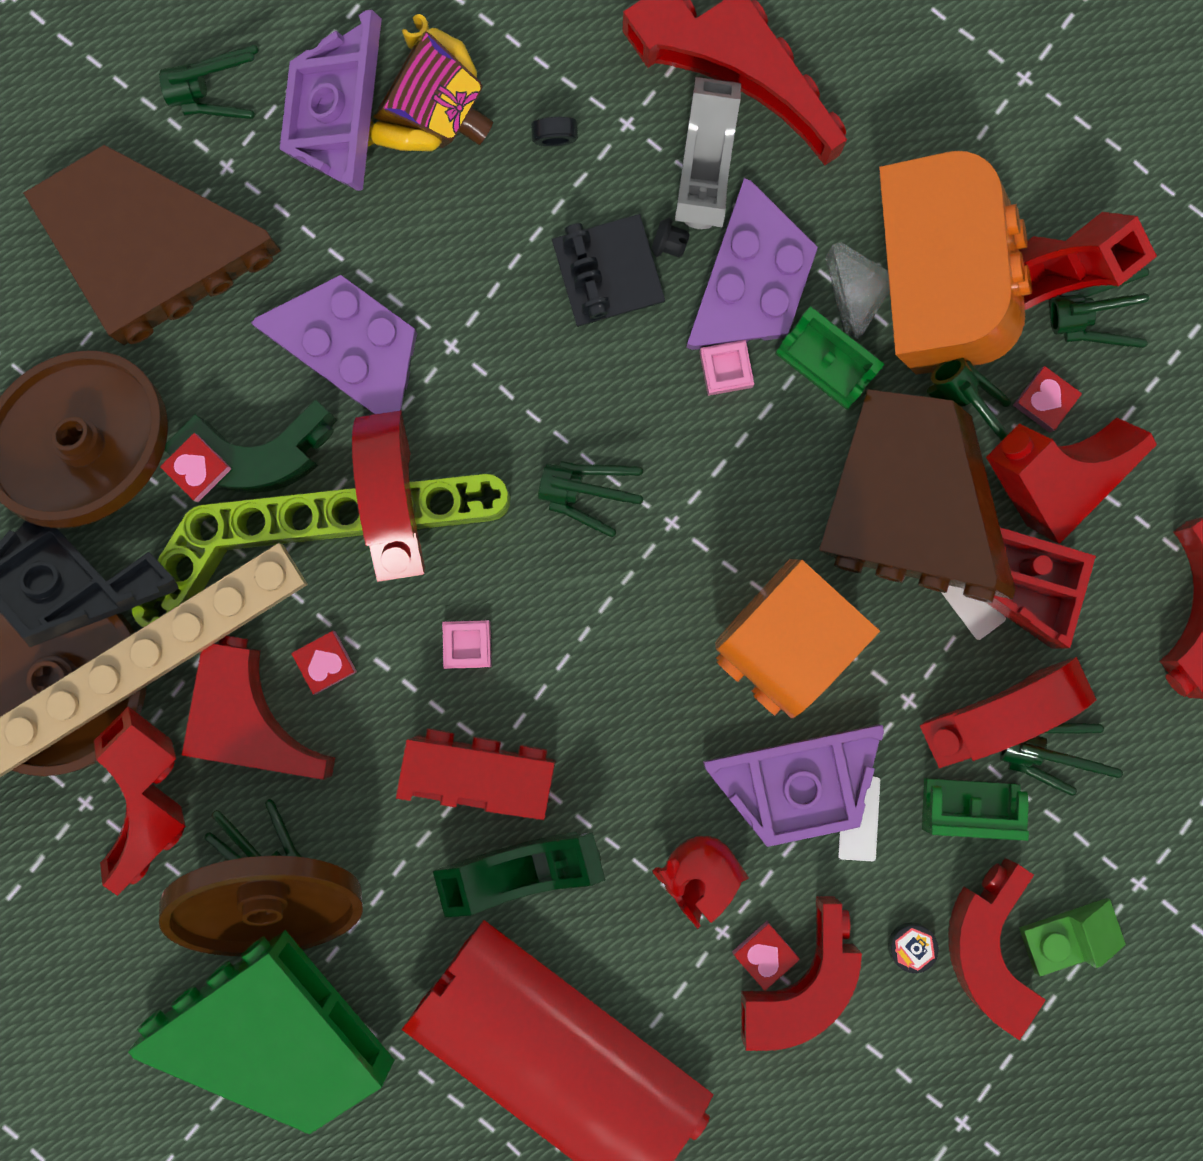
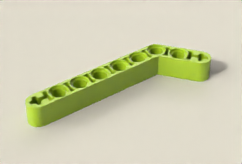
[132,474,511,627]

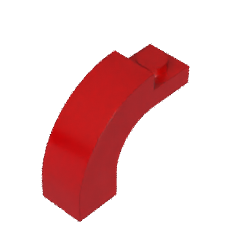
[352,410,425,582]
[919,657,1097,768]
[948,858,1046,1041]
[741,896,862,1051]

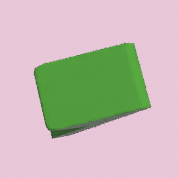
[1019,898,1126,977]

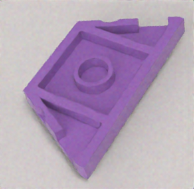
[280,10,382,191]
[686,178,818,350]
[251,275,417,414]
[703,724,884,847]

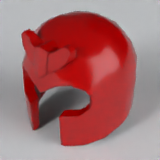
[652,836,749,929]

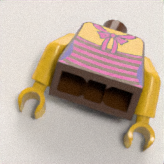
[368,14,493,151]

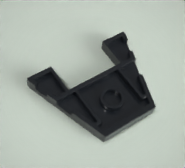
[0,521,179,647]

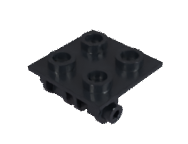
[552,214,665,327]

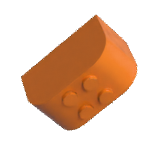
[879,151,1032,375]
[715,559,880,718]

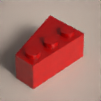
[985,527,1096,649]
[396,728,556,820]

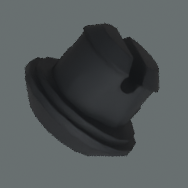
[652,217,690,258]

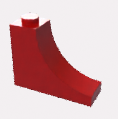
[986,417,1157,544]
[1159,517,1203,699]
[182,636,335,780]

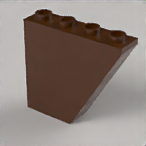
[23,145,281,345]
[819,389,1015,603]

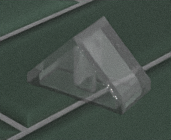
[825,242,890,342]

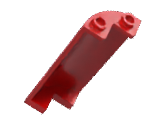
[401,920,714,1161]

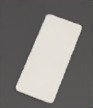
[941,586,1006,640]
[839,777,880,862]

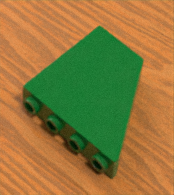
[128,930,395,1135]

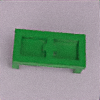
[775,306,885,410]
[922,778,1029,841]

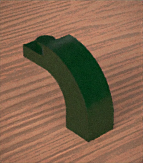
[164,399,337,493]
[433,831,606,918]

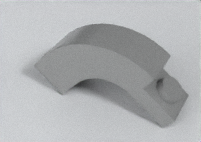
[675,77,741,229]

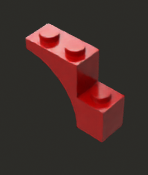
[1019,212,1157,310]
[94,706,186,896]

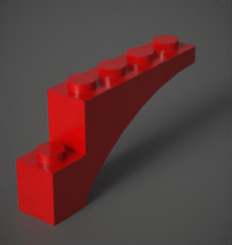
[623,0,847,165]

